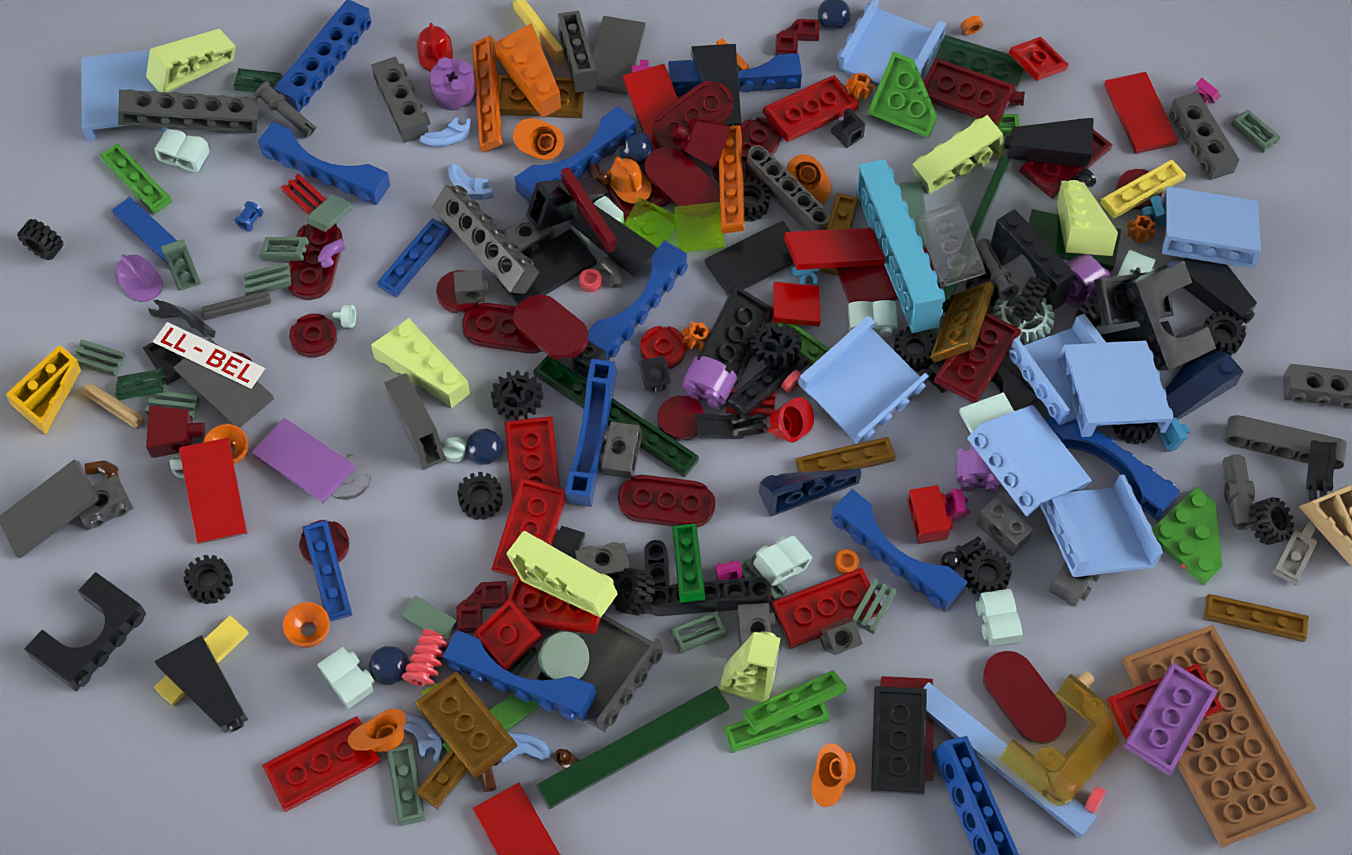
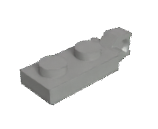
[1272,519,1317,585]

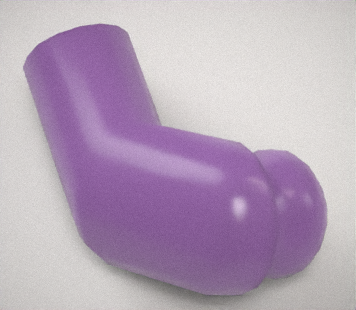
[318,239,346,268]

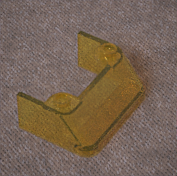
[999,674,1119,806]

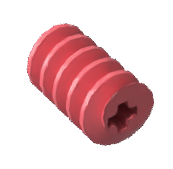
[402,629,449,687]

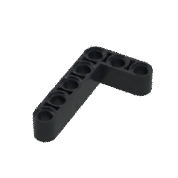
[644,540,772,616]

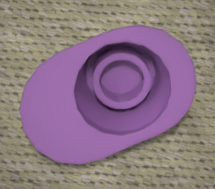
[115,254,163,302]

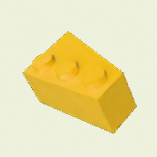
[6,345,81,435]

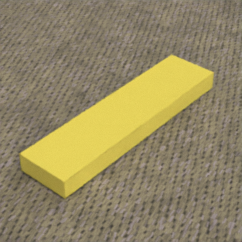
[512,0,564,66]
[1100,160,1186,219]
[154,615,249,706]

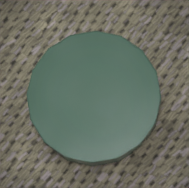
[538,631,590,680]

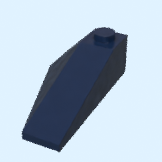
[1165,350,1244,420]
[759,468,862,517]

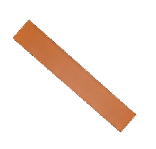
[472,35,503,153]
[719,125,745,234]

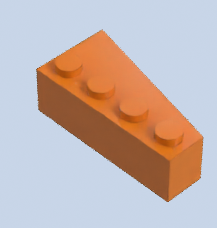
[494,23,561,118]

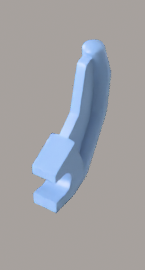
[420,117,472,147]
[449,163,493,200]
[404,713,443,763]
[499,732,553,763]

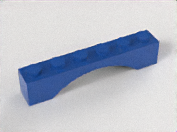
[668,53,802,96]
[515,106,636,204]
[258,122,390,205]
[588,240,688,361]
[565,359,617,507]
[1045,416,1180,521]
[831,489,967,612]
[442,630,598,722]

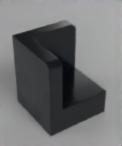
[831,108,866,148]

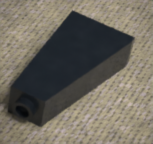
[690,44,741,127]
[1004,118,1094,168]
[526,178,609,231]
[570,204,658,276]
[1182,258,1257,324]
[154,635,248,733]

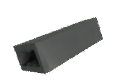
[384,373,446,470]

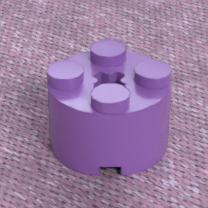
[430,57,476,110]
[1065,254,1110,307]
[682,356,737,410]
[957,446,1003,493]

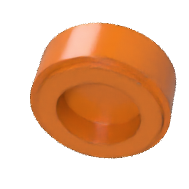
[960,15,983,35]
[834,549,859,575]

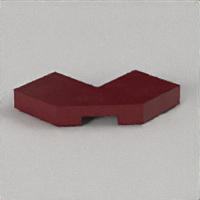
[775,19,819,56]
[456,581,507,633]

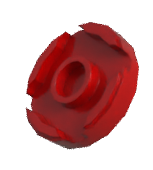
[640,326,687,369]

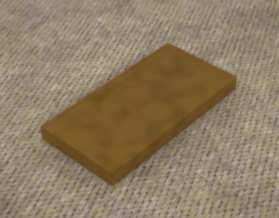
[498,75,585,118]
[930,281,995,363]
[415,671,518,779]

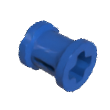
[234,201,264,232]

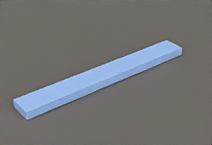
[923,682,1097,838]

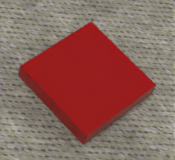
[1009,36,1069,81]
[772,282,821,327]
[473,598,544,671]

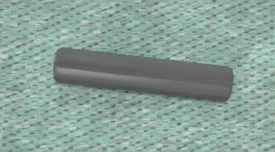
[201,291,271,320]

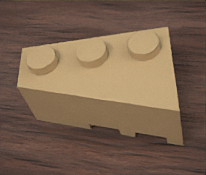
[1298,484,1352,566]

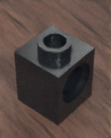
[572,340,606,378]
[638,355,671,393]

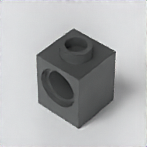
[454,270,489,304]
[820,618,863,655]

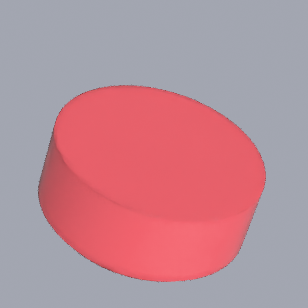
[579,269,602,292]
[781,370,802,393]
[1085,786,1107,814]

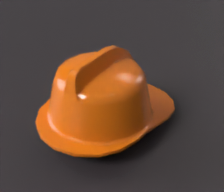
[513,118,564,160]
[787,154,831,204]
[607,156,652,204]
[348,709,406,752]
[811,743,856,807]

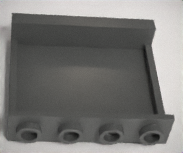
[525,614,663,732]

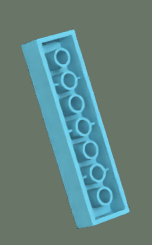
[856,159,945,333]

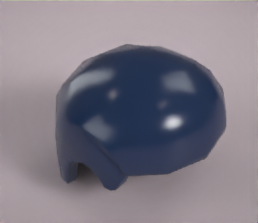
[818,0,850,29]
[620,133,653,164]
[466,428,504,465]
[369,646,410,685]

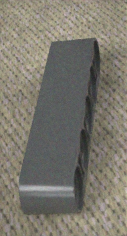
[745,145,830,231]
[1225,415,1347,469]

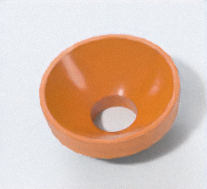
[203,424,248,465]
[283,602,330,648]

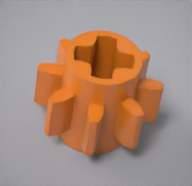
[845,73,874,100]
[1127,215,1156,244]
[682,321,711,351]

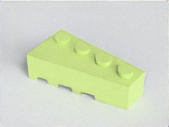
[146,29,236,93]
[912,115,1005,194]
[1057,180,1118,256]
[371,318,470,408]
[506,531,618,618]
[719,631,781,702]

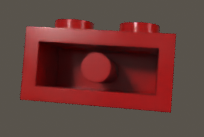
[907,485,953,544]

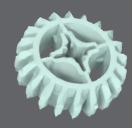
[991,288,1055,346]

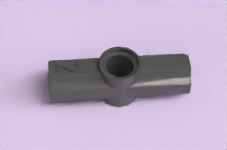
[1222,454,1255,530]

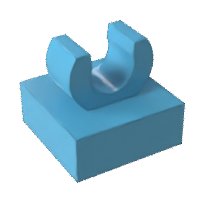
[1141,195,1166,227]
[791,267,820,284]
[1157,418,1191,452]

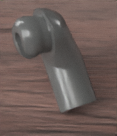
[598,257,622,288]

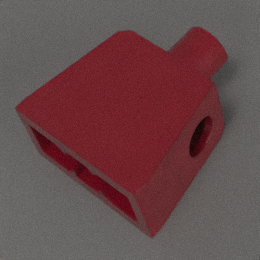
[673,118,731,168]
[146,406,205,458]

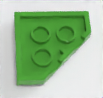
[867,52,938,138]
[1152,486,1222,585]

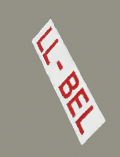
[153,322,266,389]

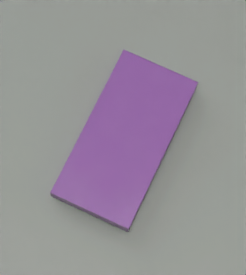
[251,418,356,504]
[1123,662,1219,776]

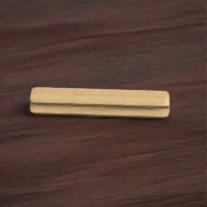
[83,383,144,429]

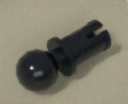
[941,537,986,570]

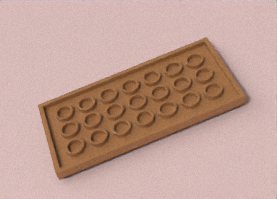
[1122,625,1316,849]

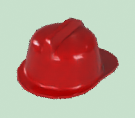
[417,23,453,72]
[767,397,814,443]

